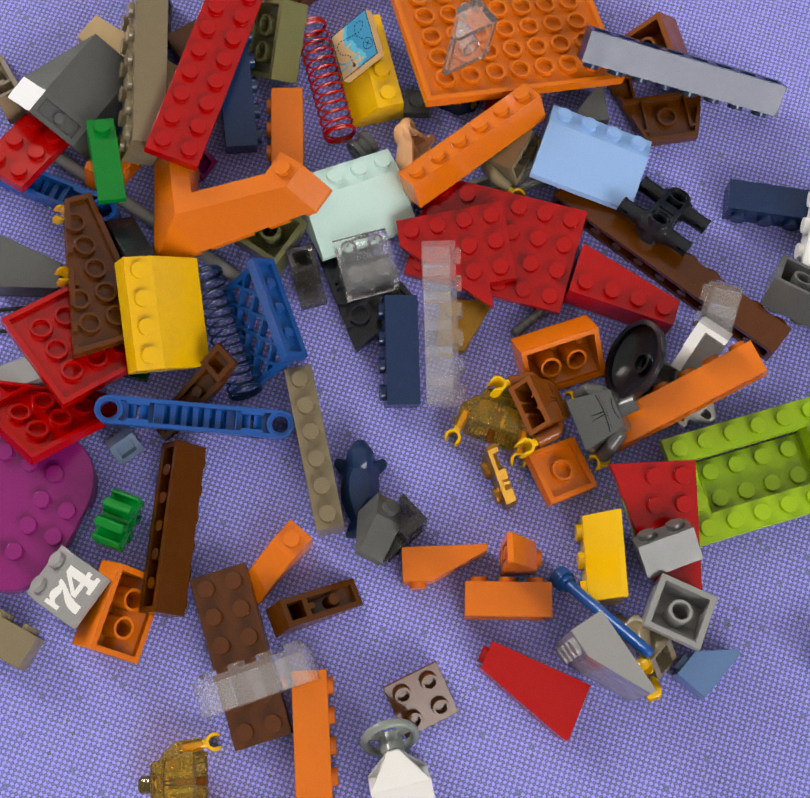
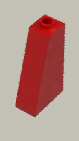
[477,641,590,742]

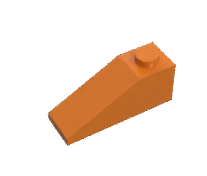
[249,519,314,606]
[499,532,542,576]
[401,544,488,590]

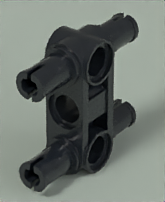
[616,176,712,257]

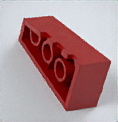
[563,243,680,335]

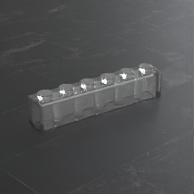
[421,240,465,408]

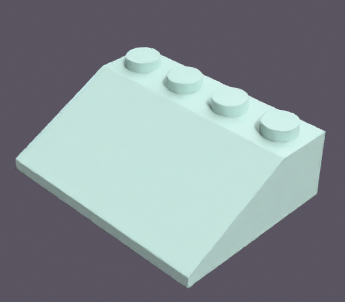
[300,149,415,261]

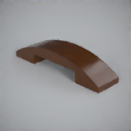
[156,343,238,441]

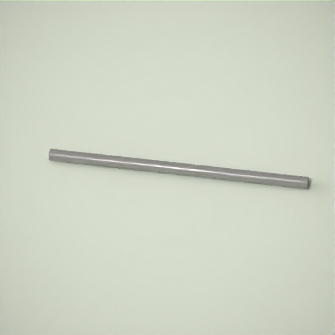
[54,152,242,281]

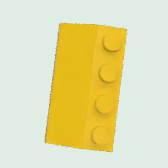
[331,14,404,128]

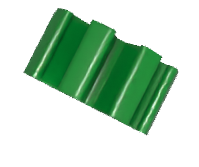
[92,488,144,552]

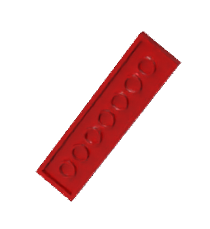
[144,0,263,172]

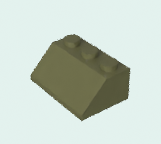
[248,0,308,84]
[234,217,308,274]

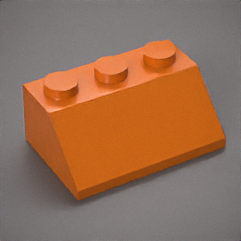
[510,315,605,390]
[72,560,154,664]

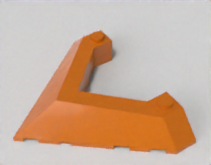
[154,152,332,257]

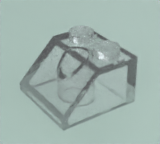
[442,0,498,76]

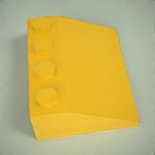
[114,256,209,375]

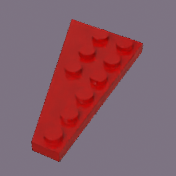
[608,460,702,590]

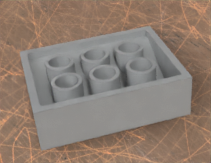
[555,610,656,702]

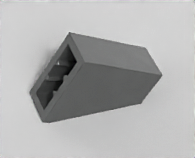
[0,236,64,297]

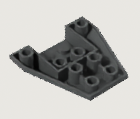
[7,34,124,161]

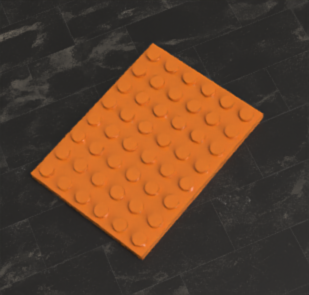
[391,0,625,107]

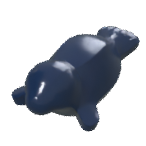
[334,439,387,539]

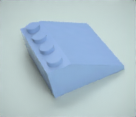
[529,105,652,210]

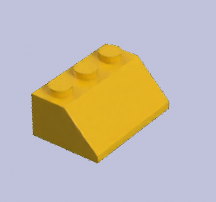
[574,509,629,605]

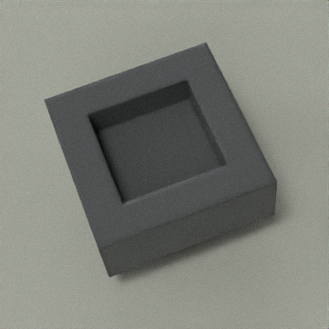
[403,89,429,118]

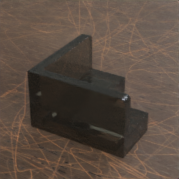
[381,494,427,567]

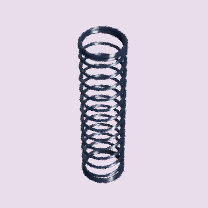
[198,265,263,401]

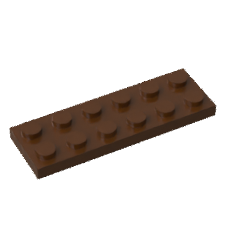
[189,562,293,751]

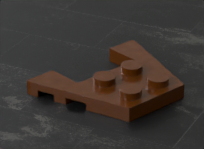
[607,75,701,147]

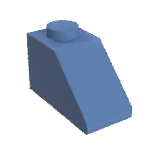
[671,649,741,700]

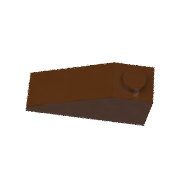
[266,578,363,637]

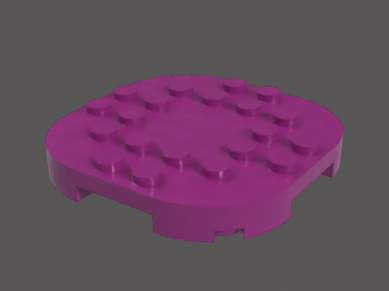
[0,436,98,594]

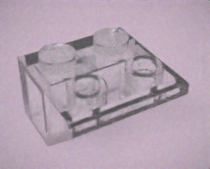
[332,228,400,302]

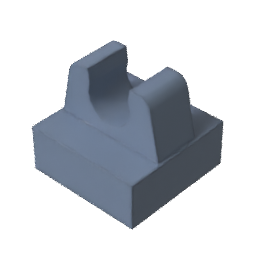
[105,427,145,466]

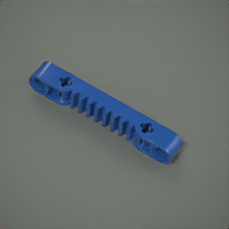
[0,172,122,229]
[94,395,294,440]

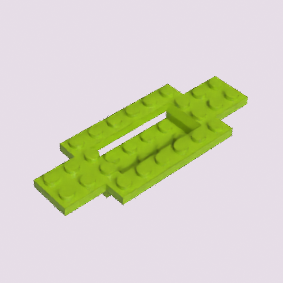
[616,397,810,547]

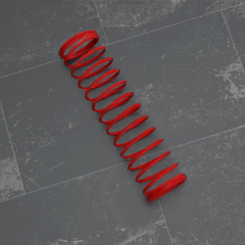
[301,16,356,144]

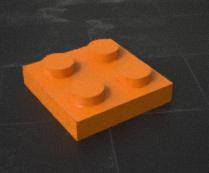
[524,436,598,507]

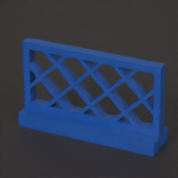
[223,257,308,385]

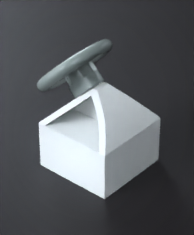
[361,718,435,798]

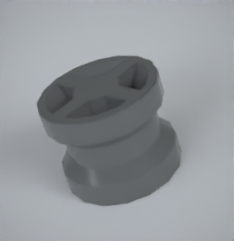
[346,130,379,159]

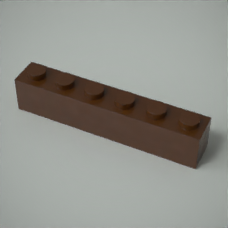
[139,440,206,618]

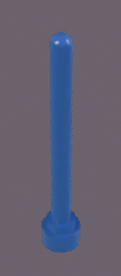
[549,566,653,657]

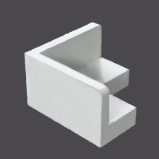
[671,316,733,371]

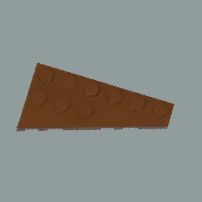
[64,192,124,359]

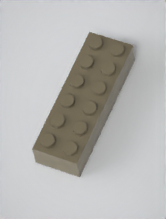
[118,0,168,166]

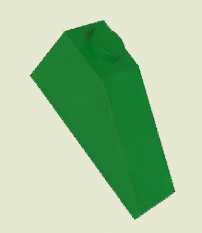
[86,118,126,204]

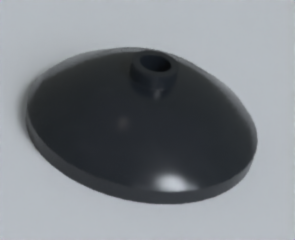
[604,319,667,399]

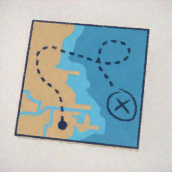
[331,9,384,83]

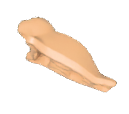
[393,117,435,205]

